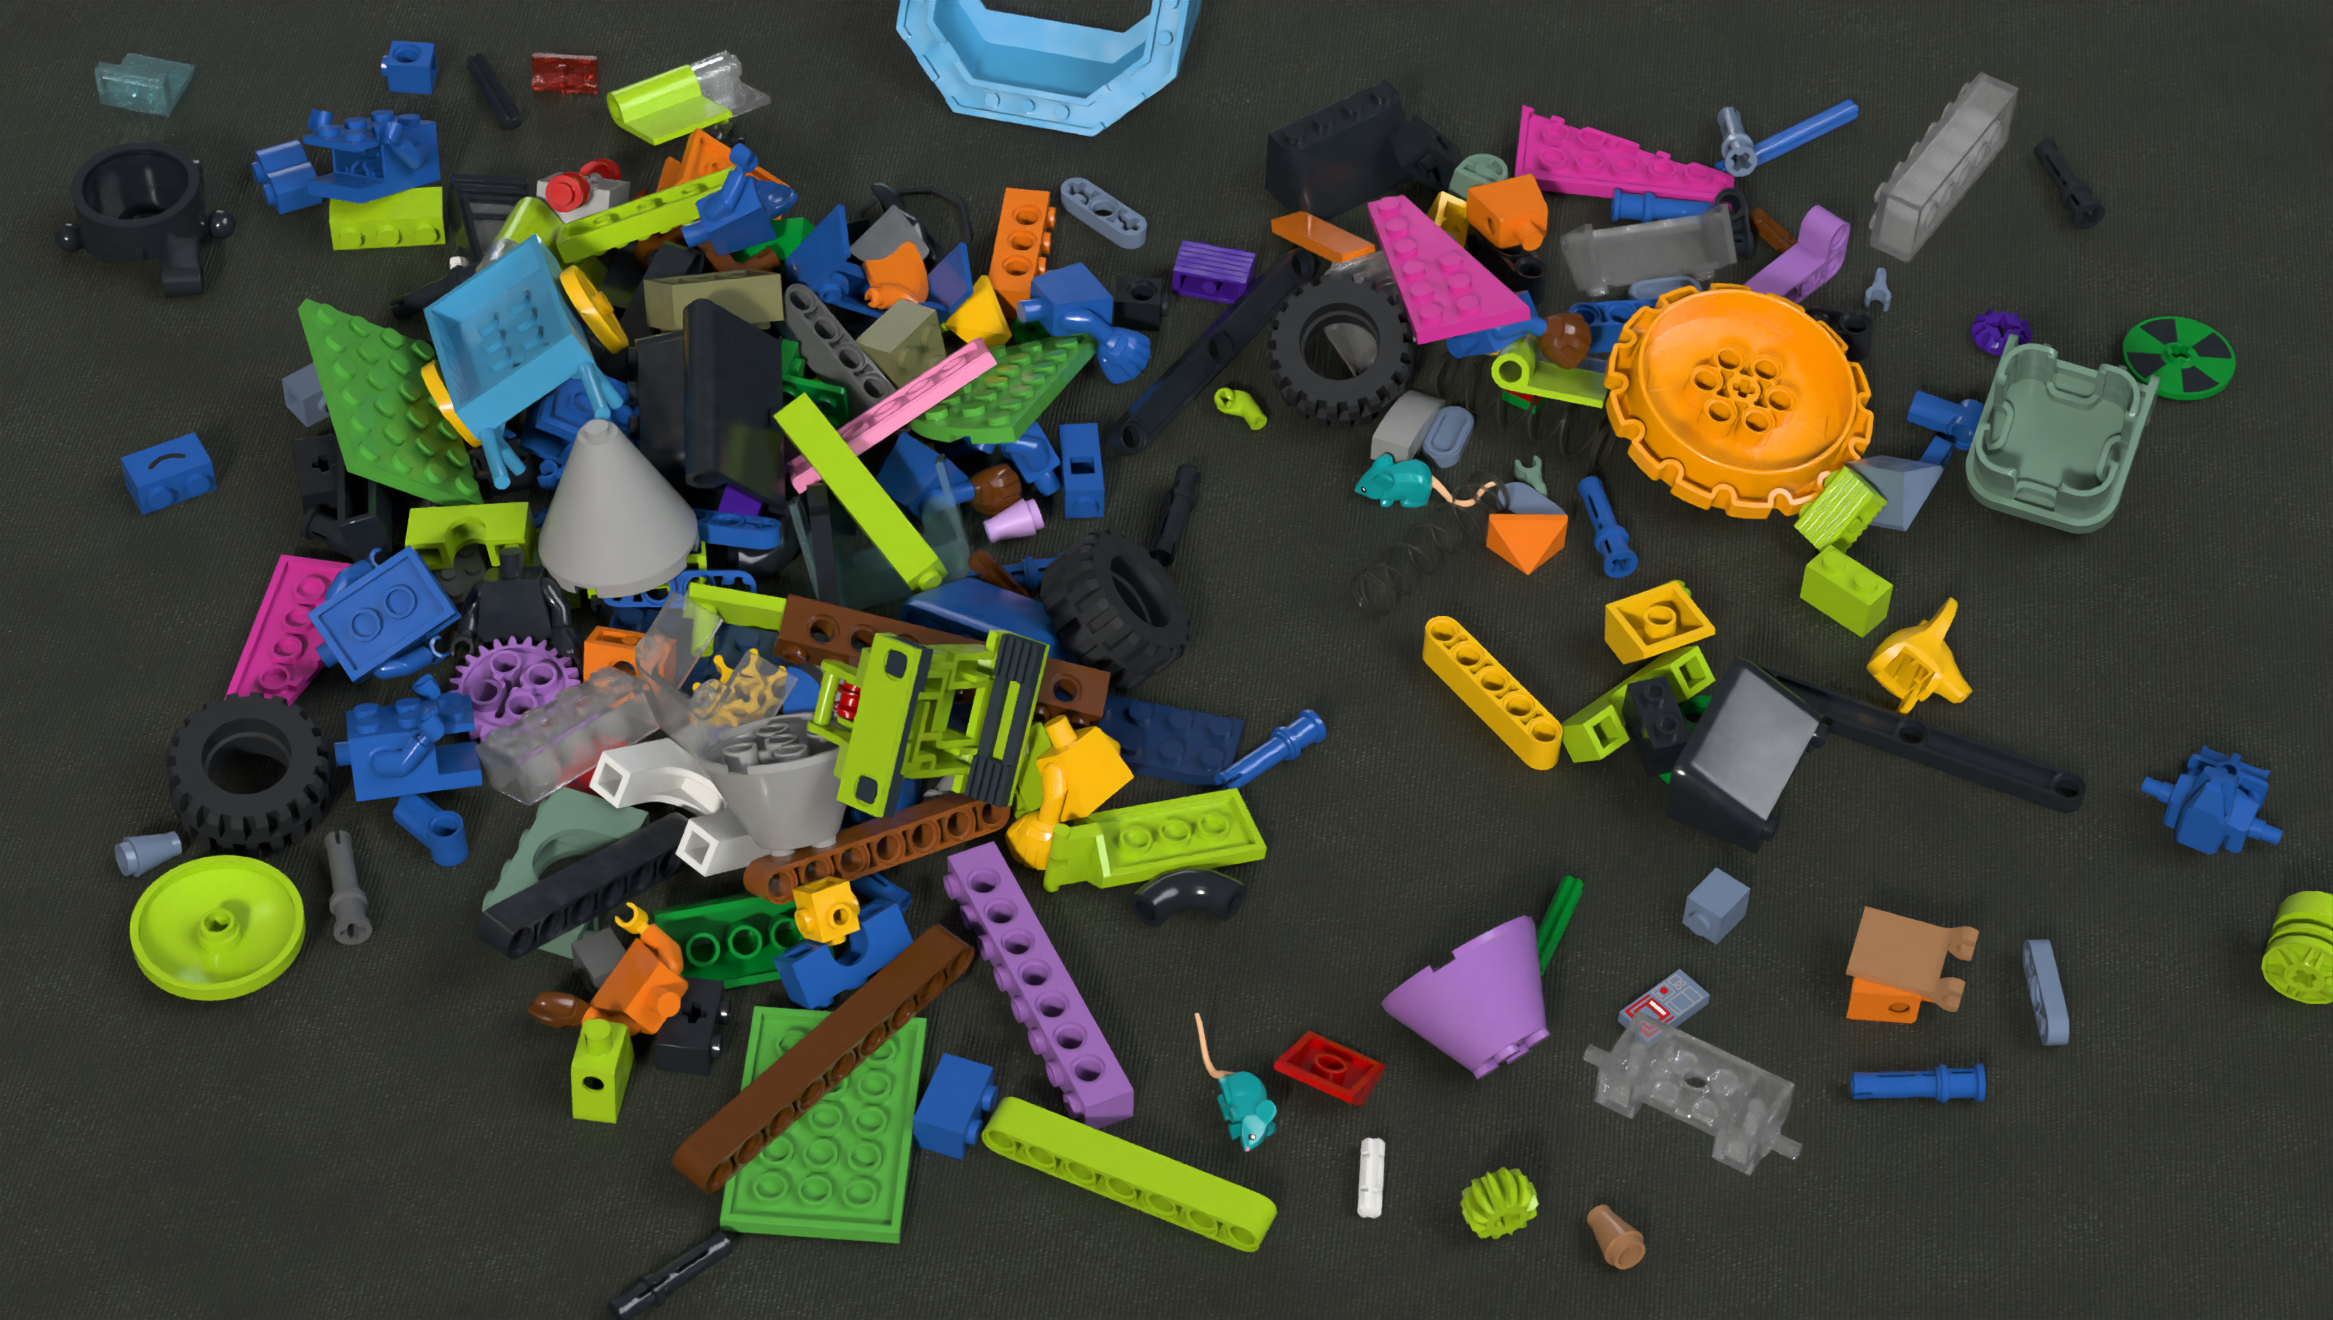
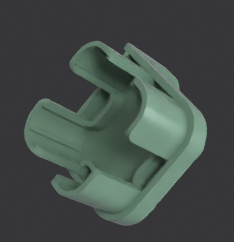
[1965,333,2161,534]

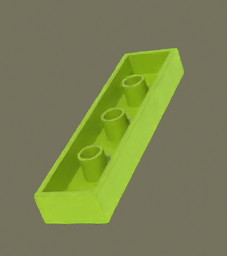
[556,165,736,264]

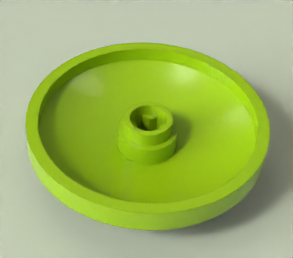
[130,855,306,1001]

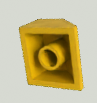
[1605,581,1715,665]

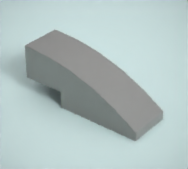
[1370,390,1447,464]

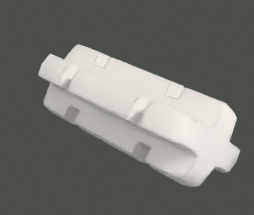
[1357,1137,1385,1218]

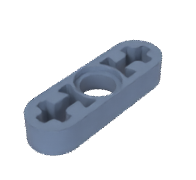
[1061,178,1147,249]
[2023,939,2070,1046]

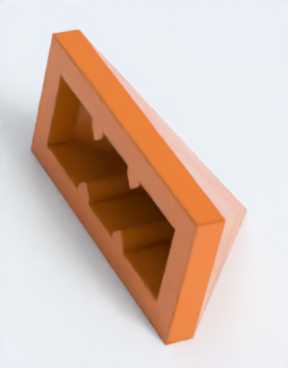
[1486,514,1568,575]

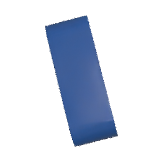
[1568,298,1658,353]

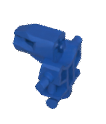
[2141,745,2284,855]

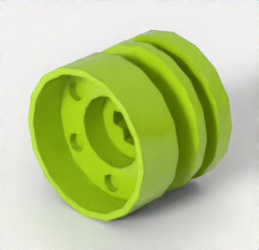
[2261,891,2333,1004]

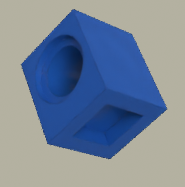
[381,41,438,94]

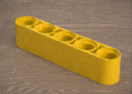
[1422,616,1563,770]

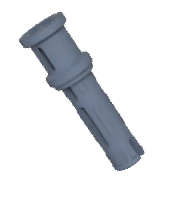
[1717,107,1758,176]

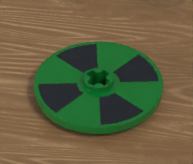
[2121,316,2236,400]

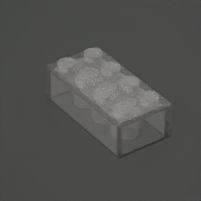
[475,666,667,806]

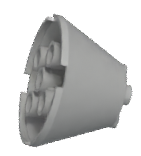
[697,712,852,856]

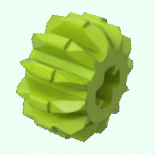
[1460,1167,1539,1239]

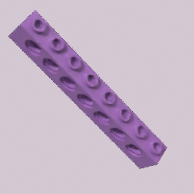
[943,841,1134,1129]

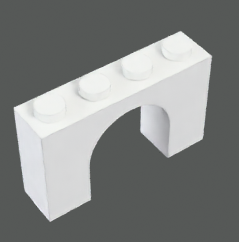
[589,738,770,877]

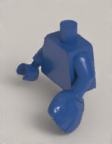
[681,143,798,256]
[1016,262,1151,384]
[940,420,1062,497]

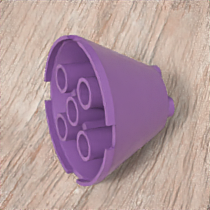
[1381,915,1551,1080]

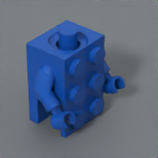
[303,109,441,204]
[518,375,634,491]
[307,545,462,685]
[334,673,483,802]

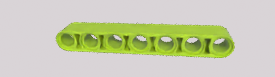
[981,1097,1277,1252]

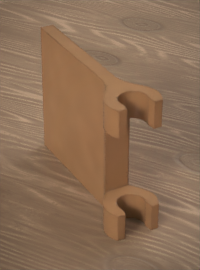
[1846,906,1979,1012]

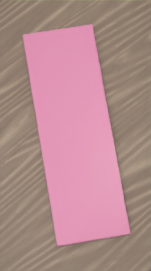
[786,337,997,494]

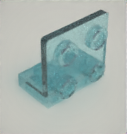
[94,53,195,117]

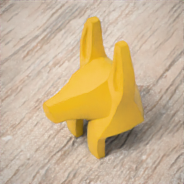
[1866,597,1972,715]

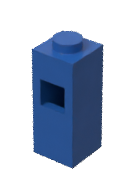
[1058,423,1105,519]

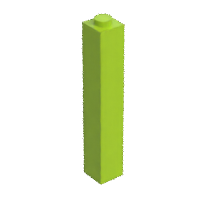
[774,392,948,595]

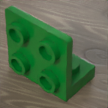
[781,339,851,430]

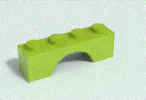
[1561,645,1716,763]

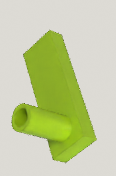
[681,582,786,657]

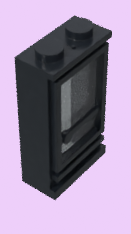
[446,174,528,267]

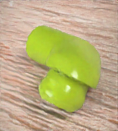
[1214,387,1267,430]

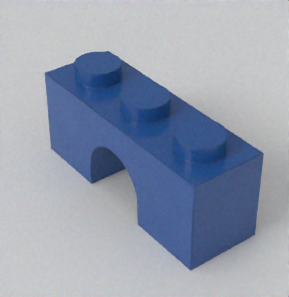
[773,898,913,1010]

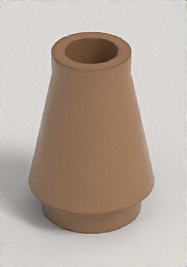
[1587,1205,1645,1269]

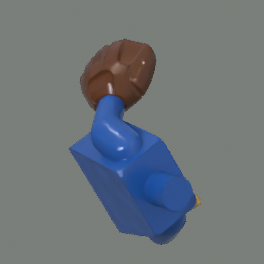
[1447,290,1592,370]
[875,432,1022,523]

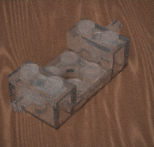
[1583,1011,1803,1176]

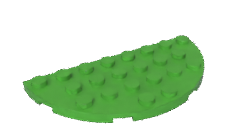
[910,333,1098,444]

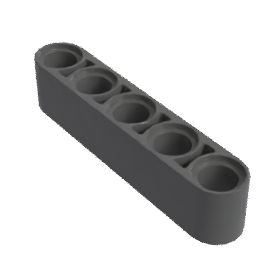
[772,283,911,450]

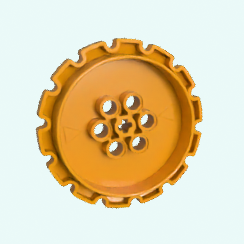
[1604,283,1874,519]

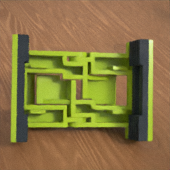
[806,630,1050,817]

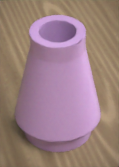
[983,498,1044,543]

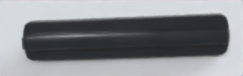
[467,53,522,130]

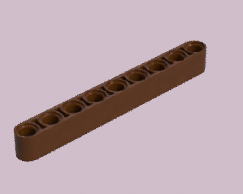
[672,924,974,1194]

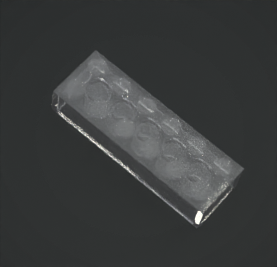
[1869,72,2019,263]

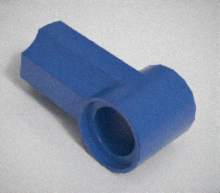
[1907,391,1984,450]
[393,793,469,867]

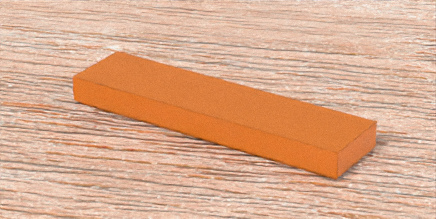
[1271,212,1376,268]

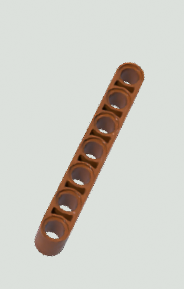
[743,792,1010,905]

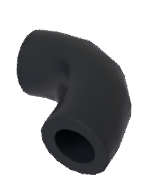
[727,501,806,581]
[1129,867,1247,927]

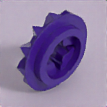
[1971,308,2032,356]

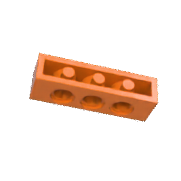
[988,188,1056,319]

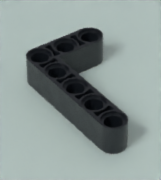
[597,240,712,384]

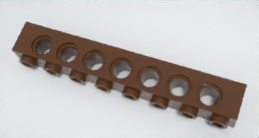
[773,594,1111,730]

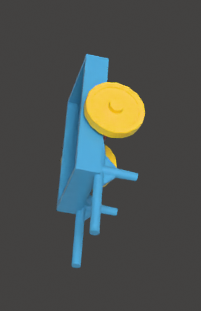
[421,233,629,489]

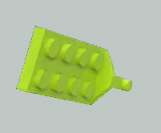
[1043,788,1267,892]

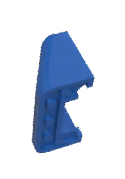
[899,577,1079,693]

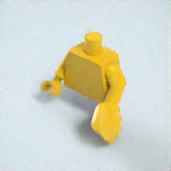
[1005,715,1134,870]

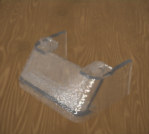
[1560,203,1737,298]
[635,591,798,760]

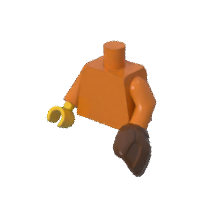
[528,903,689,1037]

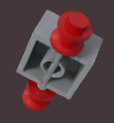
[536,158,630,224]

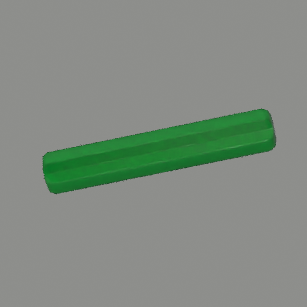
[1536,875,1583,976]

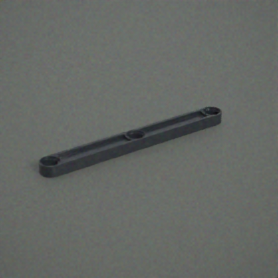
[1108,248,1315,456]
[1757,665,2086,813]

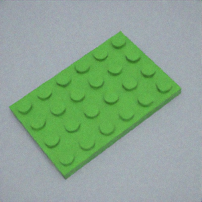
[298,298,484,506]
[720,1006,927,1244]

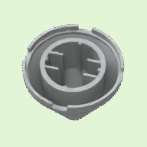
[538,419,700,598]

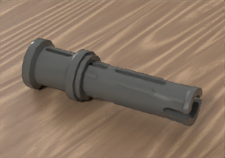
[324,830,372,945]

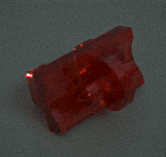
[532,53,598,95]

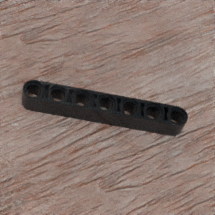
[476,812,691,960]

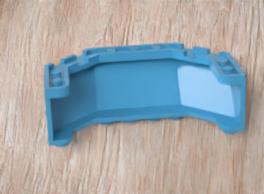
[896,0,1202,137]

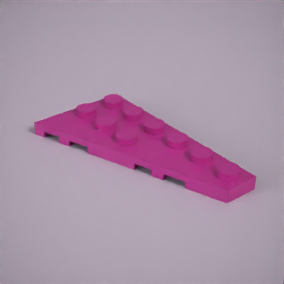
[1515,105,1735,211]
[1367,195,1531,345]
[224,554,352,707]

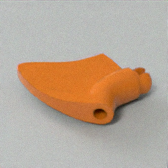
[861,241,929,309]

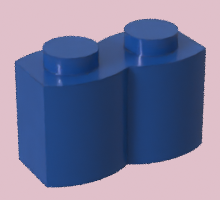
[251,139,323,214]

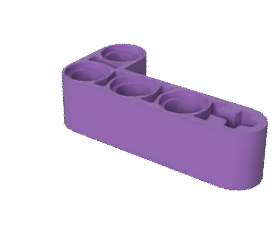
[1743,205,1850,304]

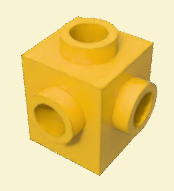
[792,876,860,946]

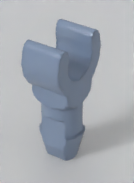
[1864,268,1892,312]

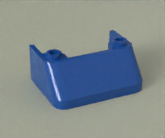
[785,204,973,325]

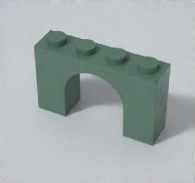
[482,785,650,959]

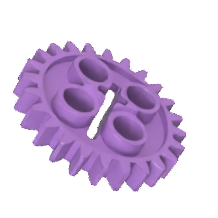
[447,636,582,752]

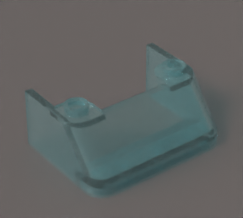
[789,454,971,610]

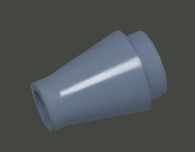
[115,831,182,877]

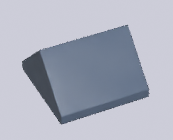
[1844,455,1944,532]

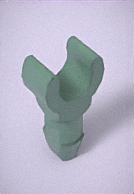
[1514,456,1547,498]

